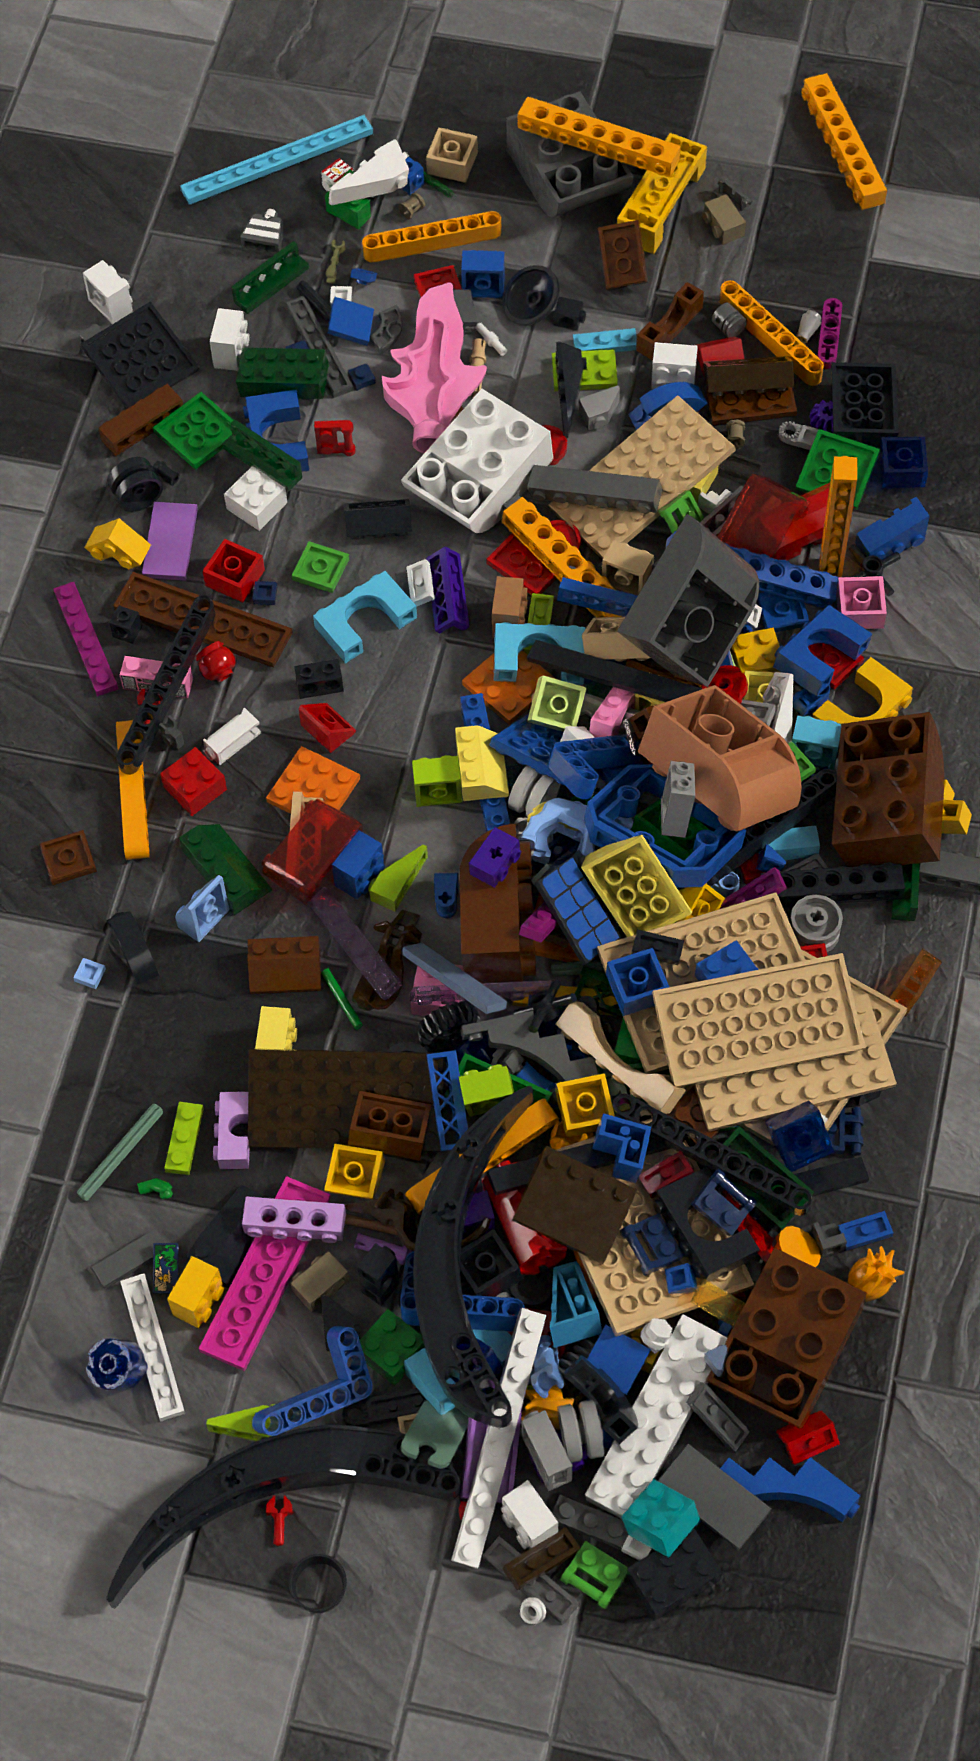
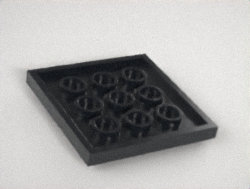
[81,301,199,409]

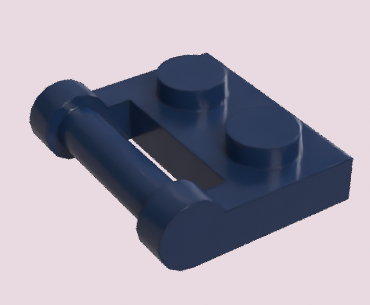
[691,1169,757,1236]
[620,1213,684,1275]

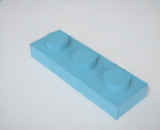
[573,328,637,352]

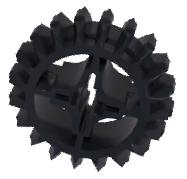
[417,1001,481,1052]

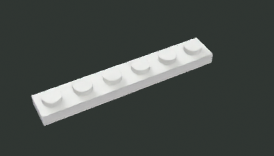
[120,1274,185,1421]

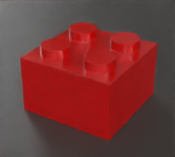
[202,539,265,603]
[160,747,227,816]

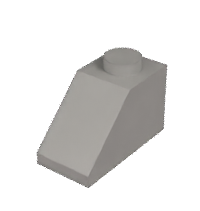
[579,385,620,430]

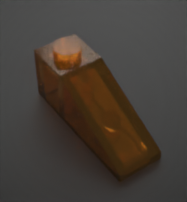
[889,949,942,1017]

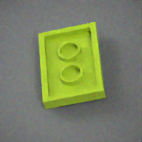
[552,349,618,392]

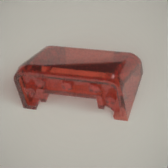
[718,474,810,575]
[261,799,363,906]

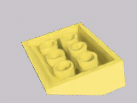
[581,835,692,937]

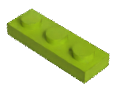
[524,593,554,654]
[164,1102,204,1175]

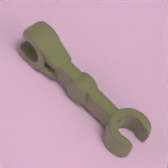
[326,240,345,283]

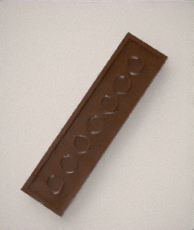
[113,572,293,668]

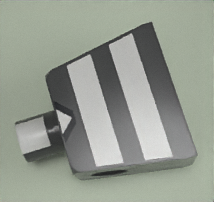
[240,209,283,256]

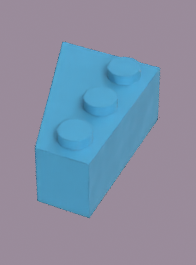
[550,1261,602,1348]

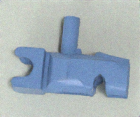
[528,1335,564,1398]

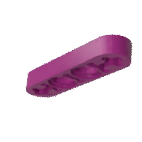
[818,298,842,369]

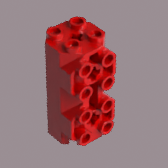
[752,483,854,561]
[481,1160,567,1275]

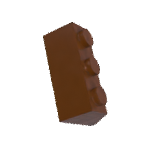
[248,936,321,994]
[348,1091,431,1161]

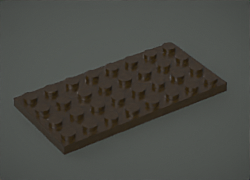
[248,1048,444,1151]

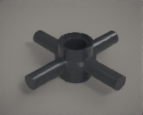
[849,544,901,597]
[513,980,577,1033]

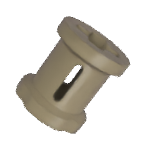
[398,192,425,219]
[726,420,745,448]

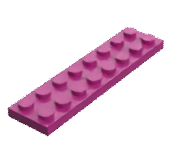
[199,1176,331,1371]

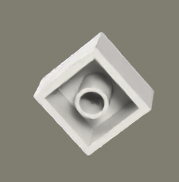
[83,260,133,324]
[210,308,249,371]
[651,342,697,389]
[224,466,287,531]
[501,1480,558,1550]

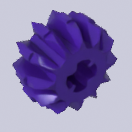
[809,399,833,433]

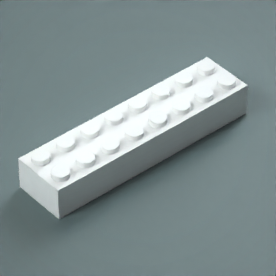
[585,1315,728,1520]

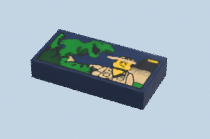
[153,1243,178,1294]

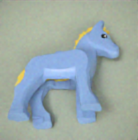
[519,798,633,864]

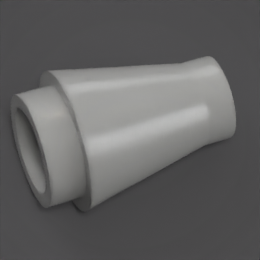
[796,310,821,343]

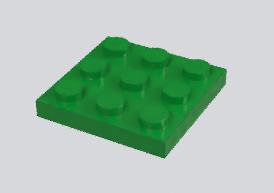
[153,392,233,470]
[796,429,880,510]

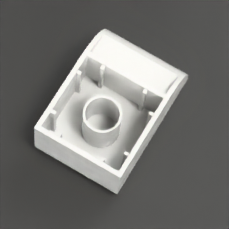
[401,389,553,533]

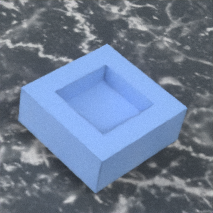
[73,958,106,989]

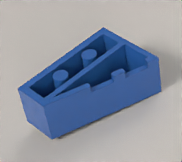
[855,497,929,560]

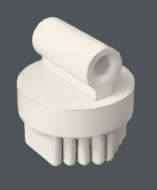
[640,1318,672,1354]

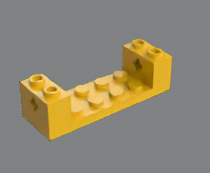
[617,133,707,254]

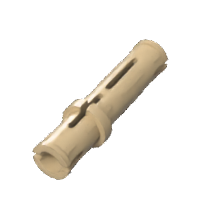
[469,338,486,398]

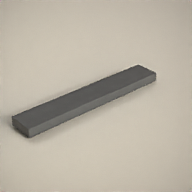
[285,296,353,398]

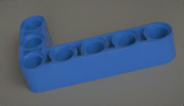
[548,733,643,799]
[400,1251,524,1332]
[252,1326,373,1436]

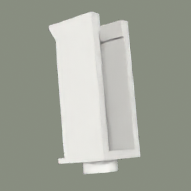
[203,708,261,765]

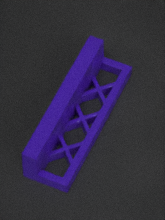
[426,546,470,633]

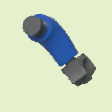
[491,1049,559,1109]

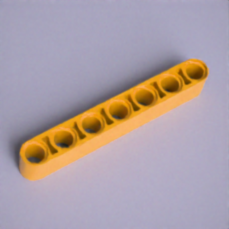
[362,211,501,262]
[720,280,824,386]
[116,720,150,860]
[405,1098,559,1215]

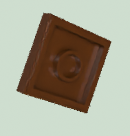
[39,830,97,886]

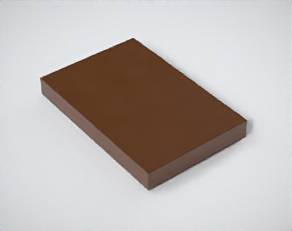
[598,220,648,290]

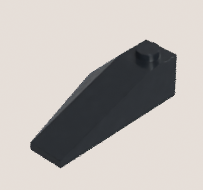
[555,342,587,438]
[186,1184,263,1288]

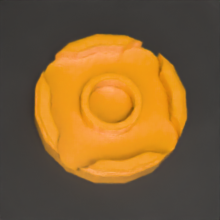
[775,1226,821,1267]

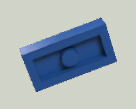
[837,1211,893,1251]

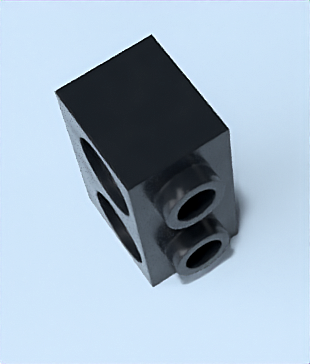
[294,659,344,699]

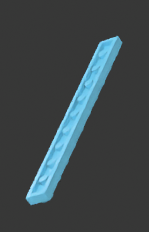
[180,115,373,205]

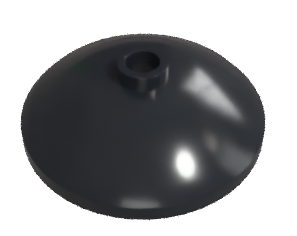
[502,265,560,325]

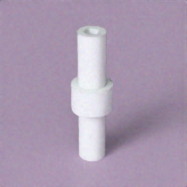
[475,323,507,356]

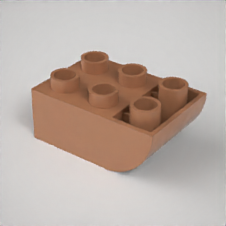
[638,685,801,831]

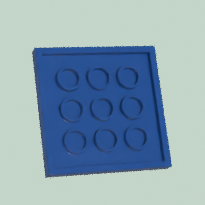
[489,714,564,785]

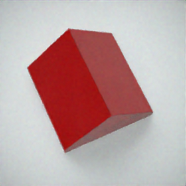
[695,336,744,378]
[298,703,357,753]

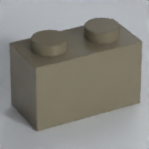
[702,194,746,245]
[291,1251,350,1312]

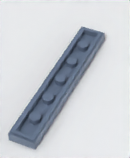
[402,943,507,1014]

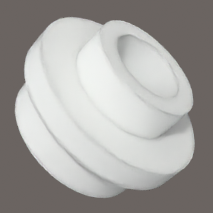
[520,1597,546,1624]

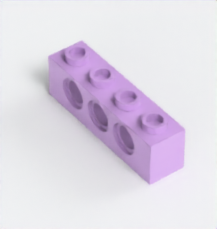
[242,1197,346,1243]

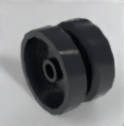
[107,457,163,512]

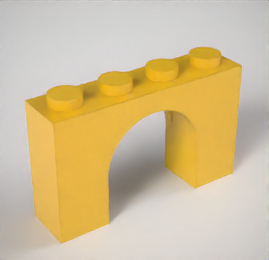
[813,657,913,745]

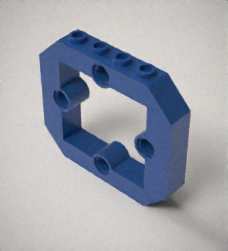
[584,764,746,888]

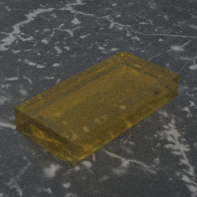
[690,1279,746,1327]

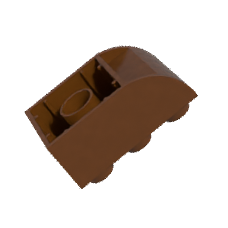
[832,712,945,867]
[460,824,536,995]
[706,1247,867,1429]

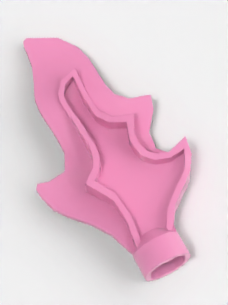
[382,283,487,454]

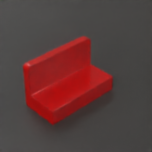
[776,1411,840,1465]

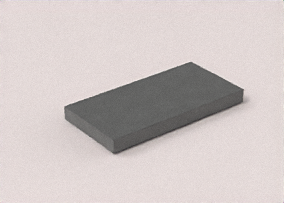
[658,1444,771,1551]

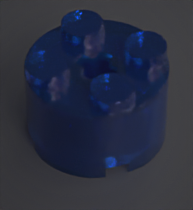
[86,1338,148,1391]

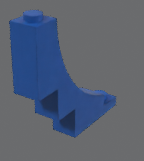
[695,1457,860,1526]

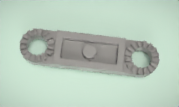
[779,421,818,450]

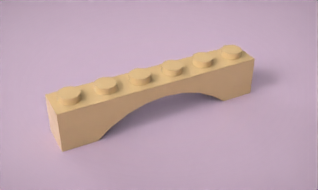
[556,1002,686,1113]

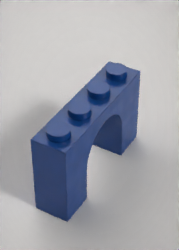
[243,390,309,472]
[773,605,872,696]

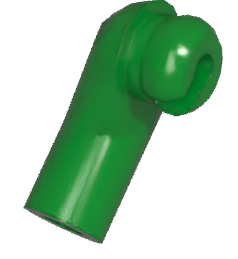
[137,1178,173,1199]

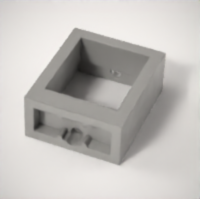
[661,761,695,837]
[522,1410,572,1491]

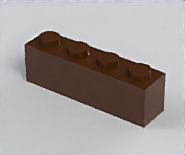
[98,384,183,456]

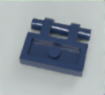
[819,1106,864,1156]

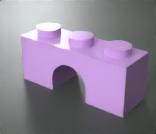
[213,1092,250,1169]

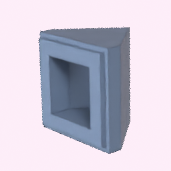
[704,1345,727,1377]

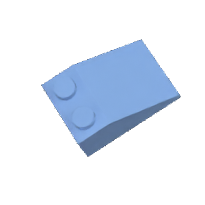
[175,875,229,943]

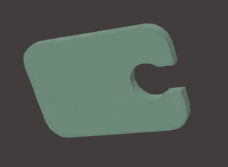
[401,1400,469,1468]

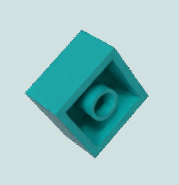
[621,1479,700,1558]

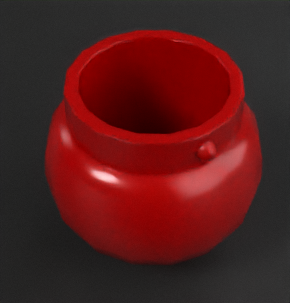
[196,641,236,682]

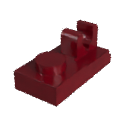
[639,1151,694,1199]

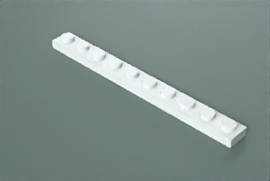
[451,1308,546,1568]

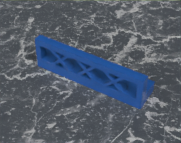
[557,577,638,617]
[426,1050,470,1152]

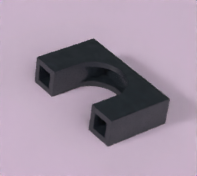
[653,1166,760,1284]

